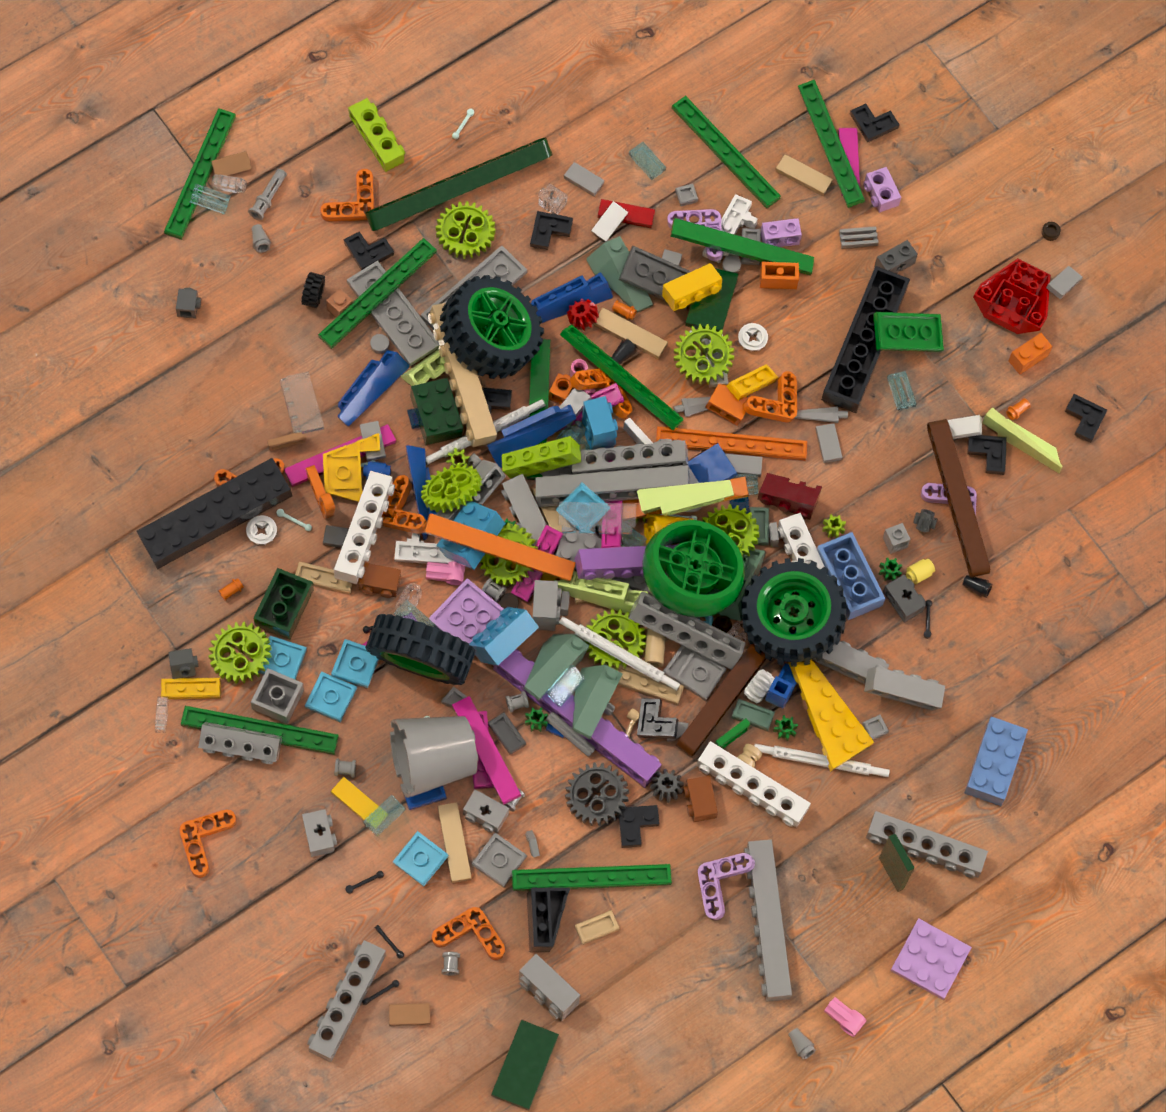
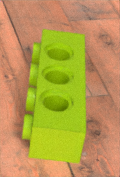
[348,98,405,172]
[502,436,581,479]

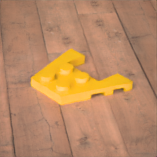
[323,433,381,502]

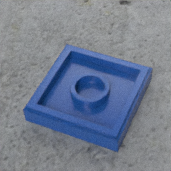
[688,443,738,483]

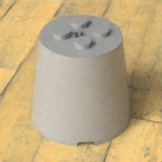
[390,716,478,798]

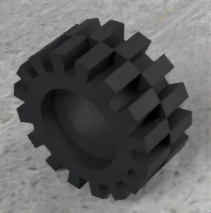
[301,272,325,308]

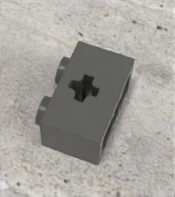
[874,240,918,274]
[883,575,926,623]

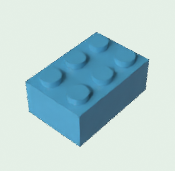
[581,396,618,450]
[437,501,506,570]
[469,607,539,666]

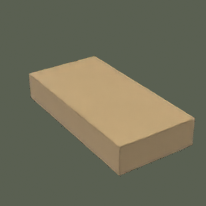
[575,910,619,945]

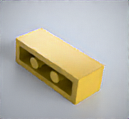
[662,263,722,311]

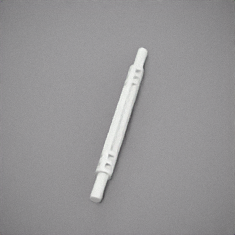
[426,399,545,465]
[559,616,680,691]
[754,744,890,777]

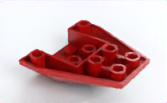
[973,258,1051,334]

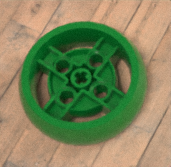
[642,520,745,617]

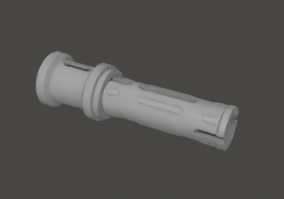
[248,169,287,220]

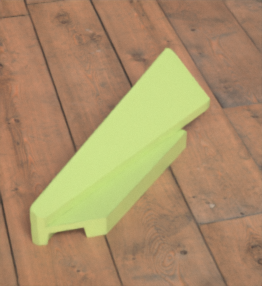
[401,349,445,386]
[982,408,1063,473]
[637,480,734,516]
[554,571,648,615]

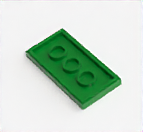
[873,312,944,352]

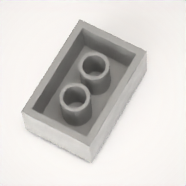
[519,954,580,1021]

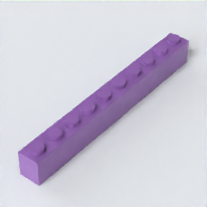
[493,649,662,788]

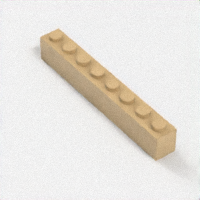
[428,303,497,447]

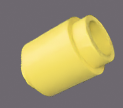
[906,559,935,584]

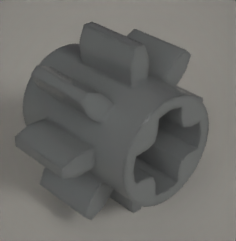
[913,509,937,532]

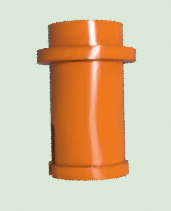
[612,300,637,320]
[1006,398,1031,420]
[218,578,244,601]

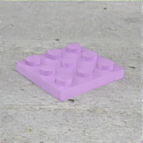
[428,578,504,643]
[890,918,972,1000]

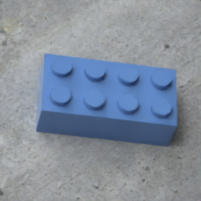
[817,532,885,620]
[964,716,1028,806]

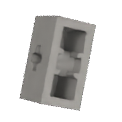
[463,790,509,833]
[302,809,337,857]

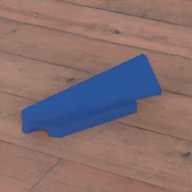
[531,272,613,323]
[338,350,409,426]
[487,404,576,468]
[406,445,436,540]

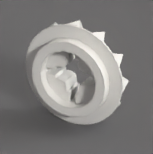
[738,323,768,352]
[246,515,277,545]

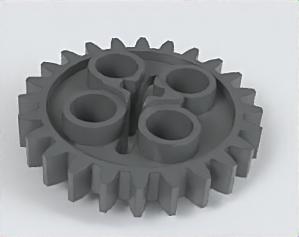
[565,762,629,826]

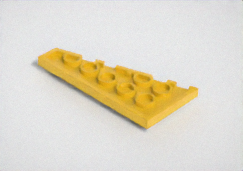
[788,659,874,772]

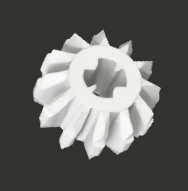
[744,669,775,703]

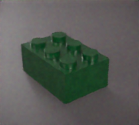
[410,378,463,446]
[253,568,314,640]

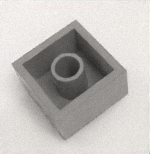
[533,580,561,631]
[251,668,304,724]

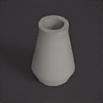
[251,224,271,253]
[788,1028,816,1059]

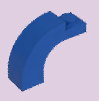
[765,663,797,709]

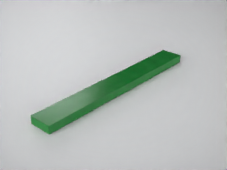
[798,79,865,208]
[672,95,781,209]
[164,108,236,240]
[670,218,814,276]
[318,238,437,349]
[560,325,684,430]
[526,339,551,480]
[181,706,339,755]
[512,864,672,891]

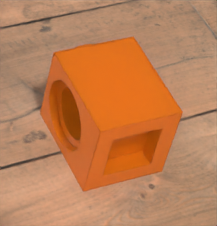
[549,373,574,405]

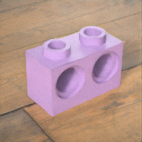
[863,167,901,213]
[761,218,802,247]

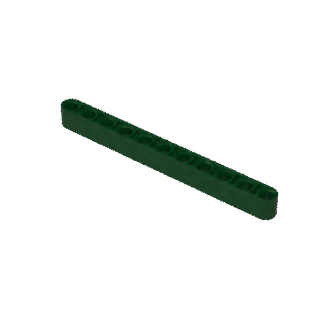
[365,137,553,231]

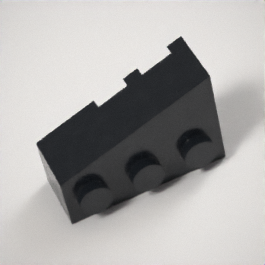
[527,888,570,952]

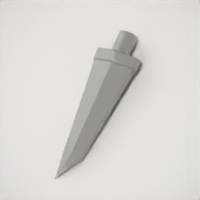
[673,397,710,417]
[788,407,848,423]

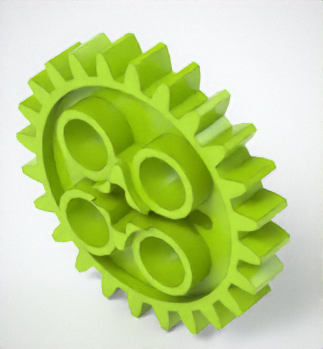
[436,201,496,259]
[674,324,734,385]
[421,464,482,513]
[702,504,760,557]
[480,523,538,586]
[584,609,646,671]
[208,622,272,684]

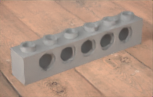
[572,440,689,475]
[629,591,745,670]
[866,811,988,878]
[307,940,386,1062]

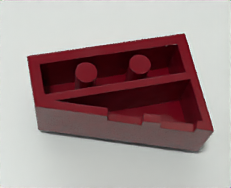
[757,473,822,520]

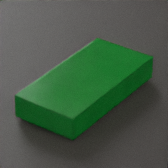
[715,718,750,749]

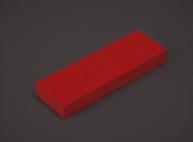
[597,199,655,228]

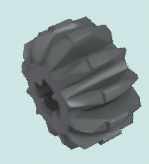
[650,768,684,803]

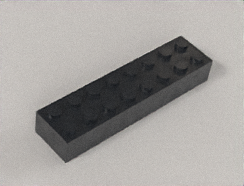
[821,266,910,413]
[137,458,292,570]

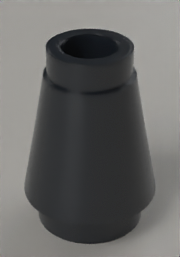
[611,338,637,364]
[962,575,993,598]

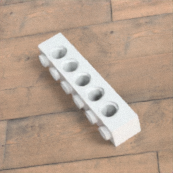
[334,471,395,584]
[777,513,825,607]
[697,741,811,828]

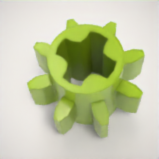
[446,448,469,467]
[822,514,846,538]

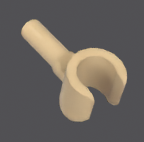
[626,708,640,737]

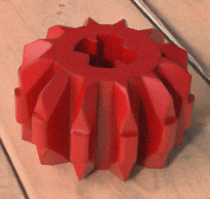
[567,299,599,331]

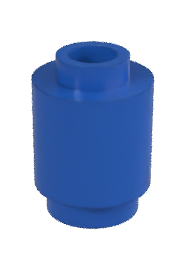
[363,461,391,480]

